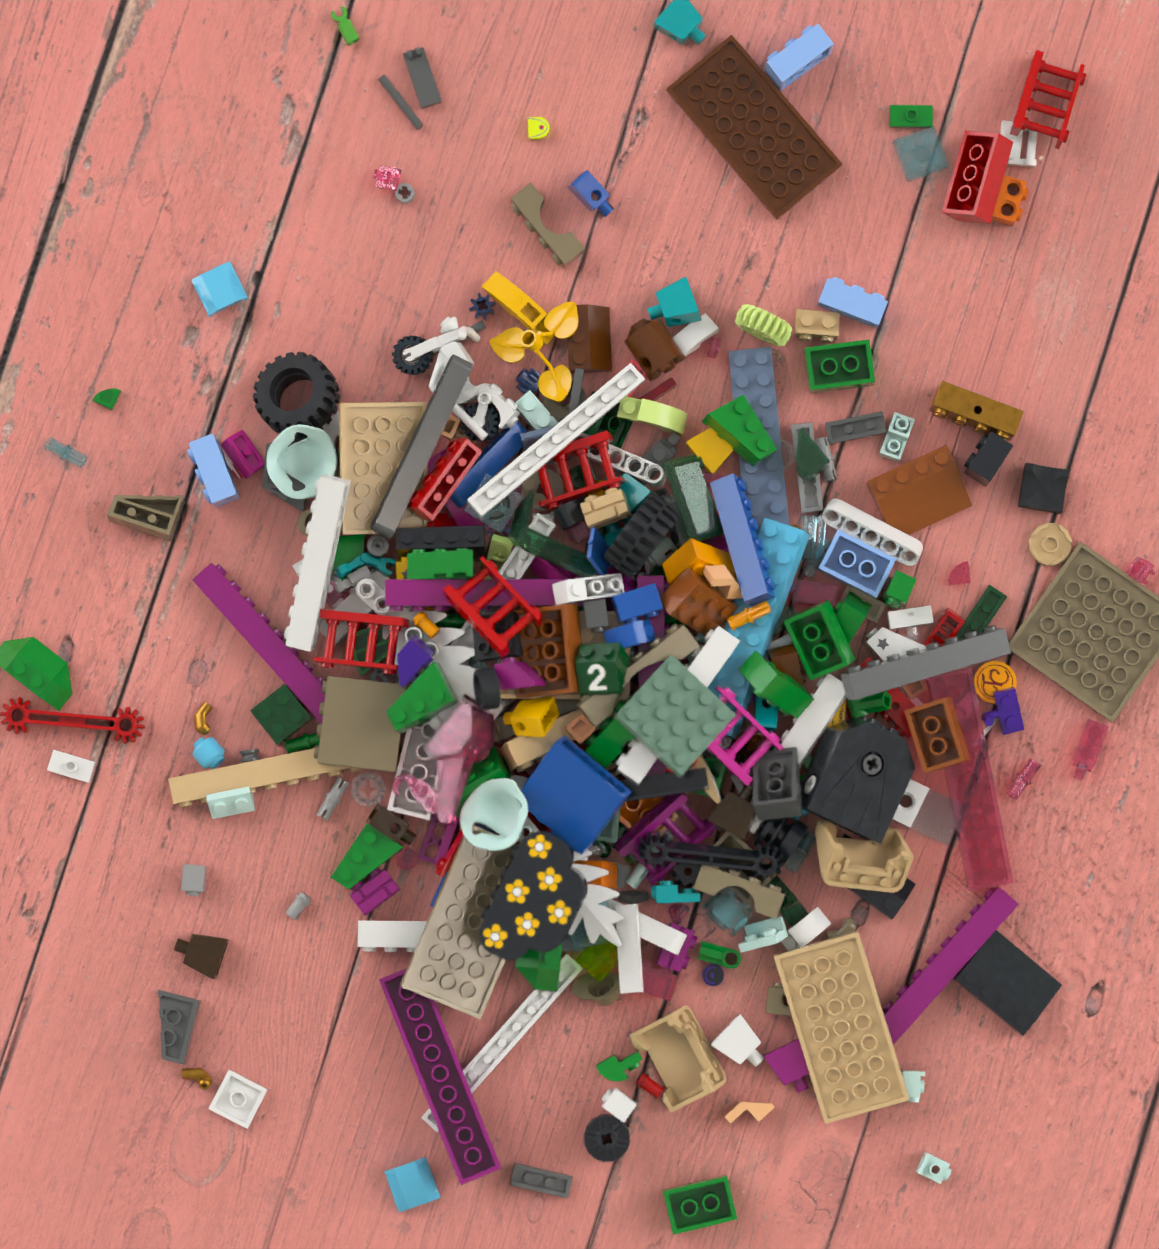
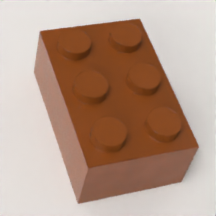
[660,568,738,636]
[905,697,971,774]

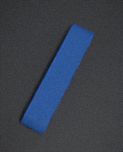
[450,421,528,508]

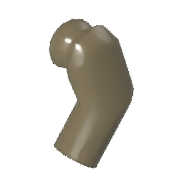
[827,918,856,940]

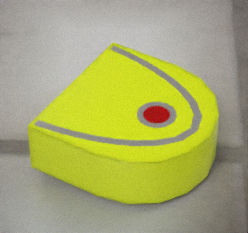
[528,117,550,140]

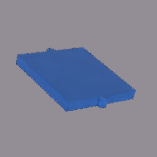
[587,528,610,576]

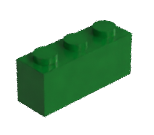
[881,571,917,610]

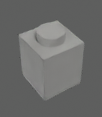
[181,864,207,896]

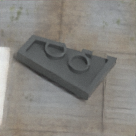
[158,990,201,1064]

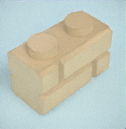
[580,487,632,530]

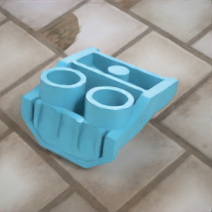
[192,261,248,317]
[384,1157,441,1212]

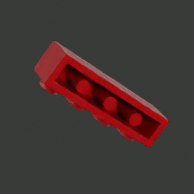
[407,438,482,521]
[860,656,916,739]

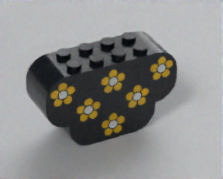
[479,830,588,960]

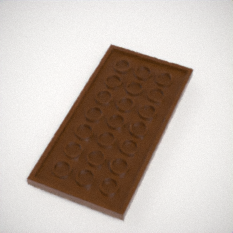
[666,35,843,220]

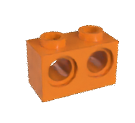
[991,175,1029,226]

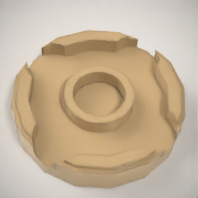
[1028,523,1072,566]

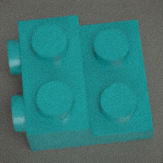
[651,881,700,903]

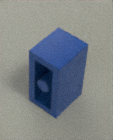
[611,583,663,624]

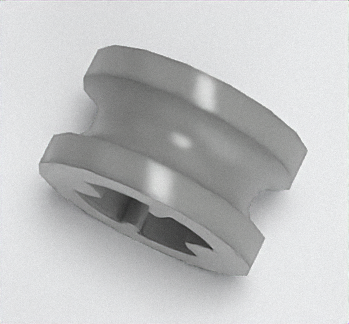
[395,183,415,204]

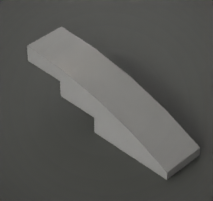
[791,422,823,513]

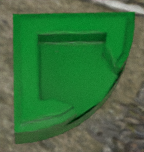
[92,388,122,410]

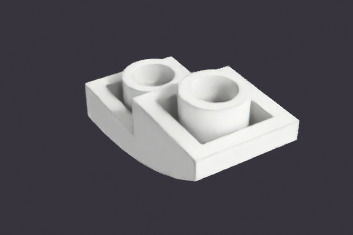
[673,313,719,356]

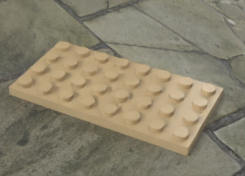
[774,931,909,1124]

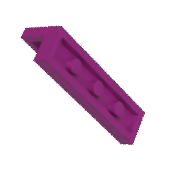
[418,776,460,864]

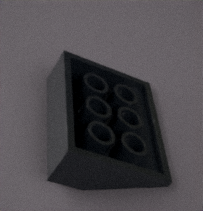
[953,930,1062,1036]

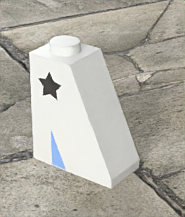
[865,627,926,662]

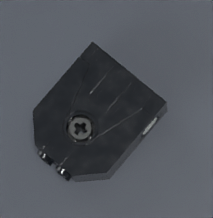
[801,716,915,844]

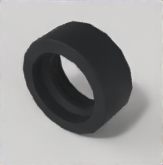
[473,667,501,711]

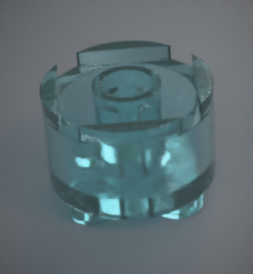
[701,887,753,937]

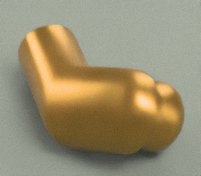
[193,701,213,735]
[182,1068,212,1090]

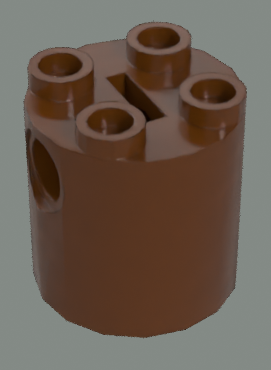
[624,318,686,382]

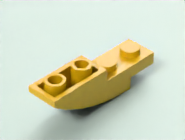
[481,271,555,345]

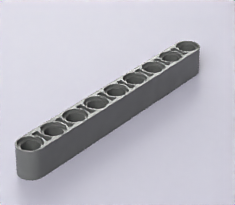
[370,354,473,539]

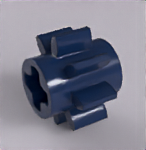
[469,293,496,321]
[515,368,541,394]

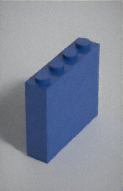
[519,735,632,855]

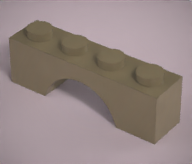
[510,182,585,268]
[693,865,785,919]

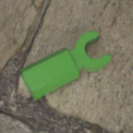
[331,6,360,46]

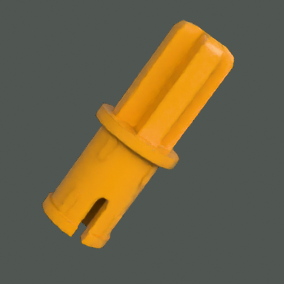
[727,601,771,630]

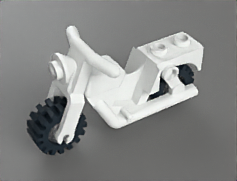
[392,316,521,441]

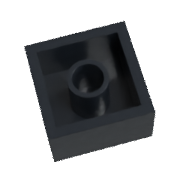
[964,432,1014,487]

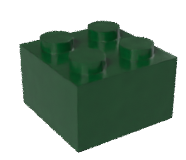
[250,684,313,746]

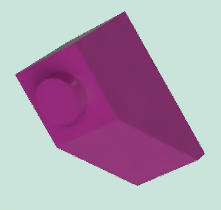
[494,658,546,690]

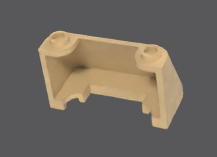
[815,819,914,893]
[630,1005,726,1112]

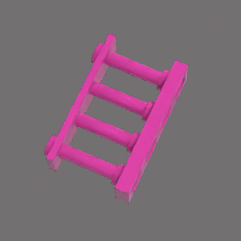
[707,686,783,786]

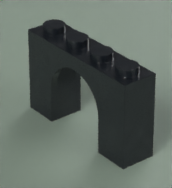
[396,525,486,561]

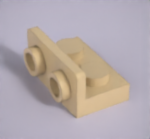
[794,309,840,342]

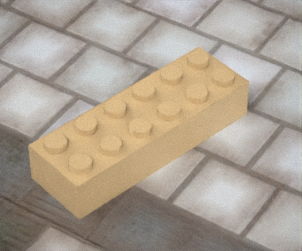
[499,699,625,773]

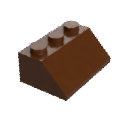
[568,304,612,373]

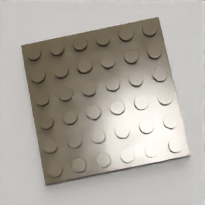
[1009,541,1159,723]

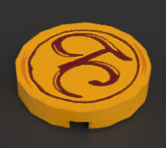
[973,661,1017,704]

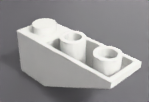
[552,573,625,605]

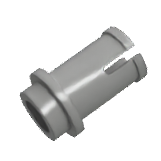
[285,892,311,920]

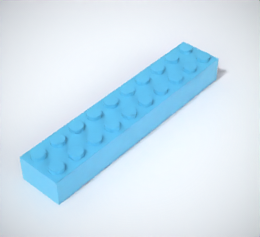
[708,518,810,739]

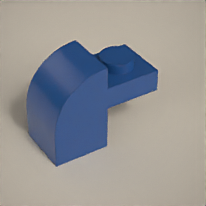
[603,619,655,649]

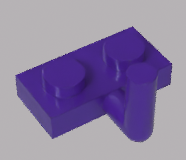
[981,687,1024,735]

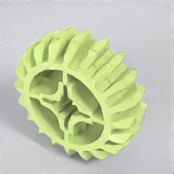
[735,304,792,346]

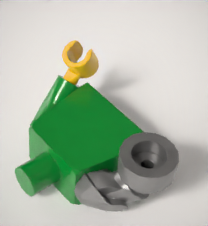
[331,534,389,581]

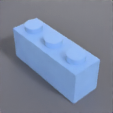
[817,277,888,328]

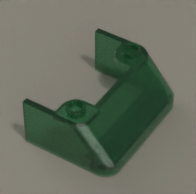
[662,453,723,544]
[509,492,606,578]

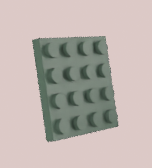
[614,654,736,778]

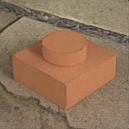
[901,680,929,701]
[565,713,596,744]

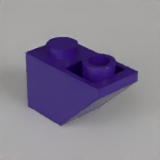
[397,634,435,687]

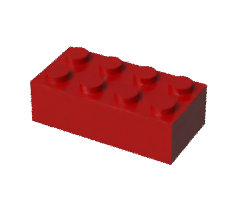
[942,131,1013,224]

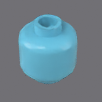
[192,737,225,769]

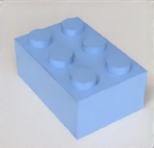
[765,24,834,91]
[187,433,240,508]
[817,530,896,599]

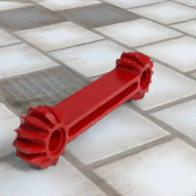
[0,697,145,744]

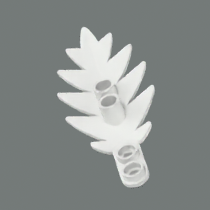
[356,578,476,704]
[518,816,623,947]

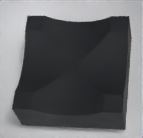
[1018,463,1069,514]
[472,611,522,662]

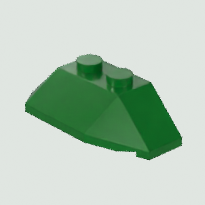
[0,637,73,711]
[515,943,562,991]

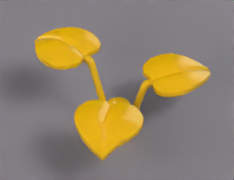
[489,301,579,402]

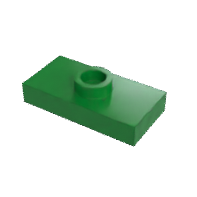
[889,105,933,128]

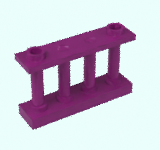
[614,793,716,885]

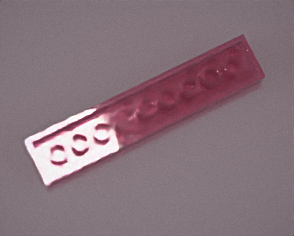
[926,668,1014,891]

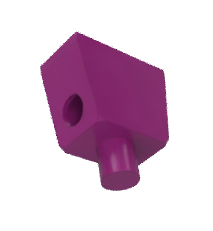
[763,1038,809,1093]

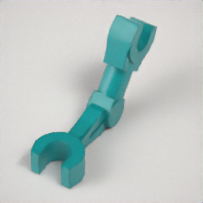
[335,553,396,579]

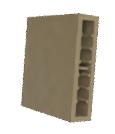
[314,676,407,773]

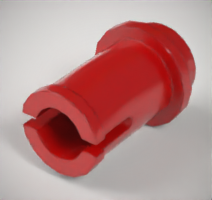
[635,1073,664,1099]

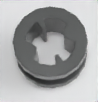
[240,749,260,762]

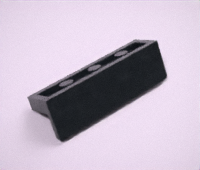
[619,767,709,802]

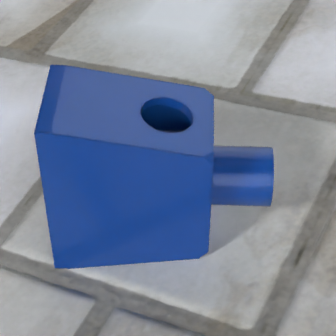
[567,170,614,217]

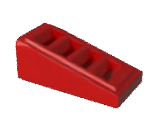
[922,608,965,646]

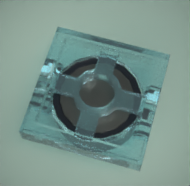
[464,473,524,534]

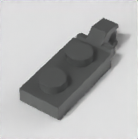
[631,432,681,486]

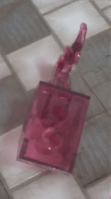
[392,698,494,825]

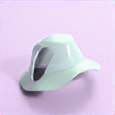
[266,425,337,499]
[460,778,528,850]

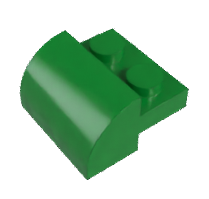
[596,1050,643,1081]

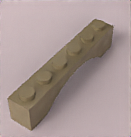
[576,624,699,727]

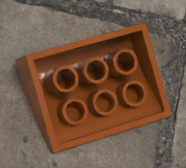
[866,445,972,535]
[512,604,582,699]

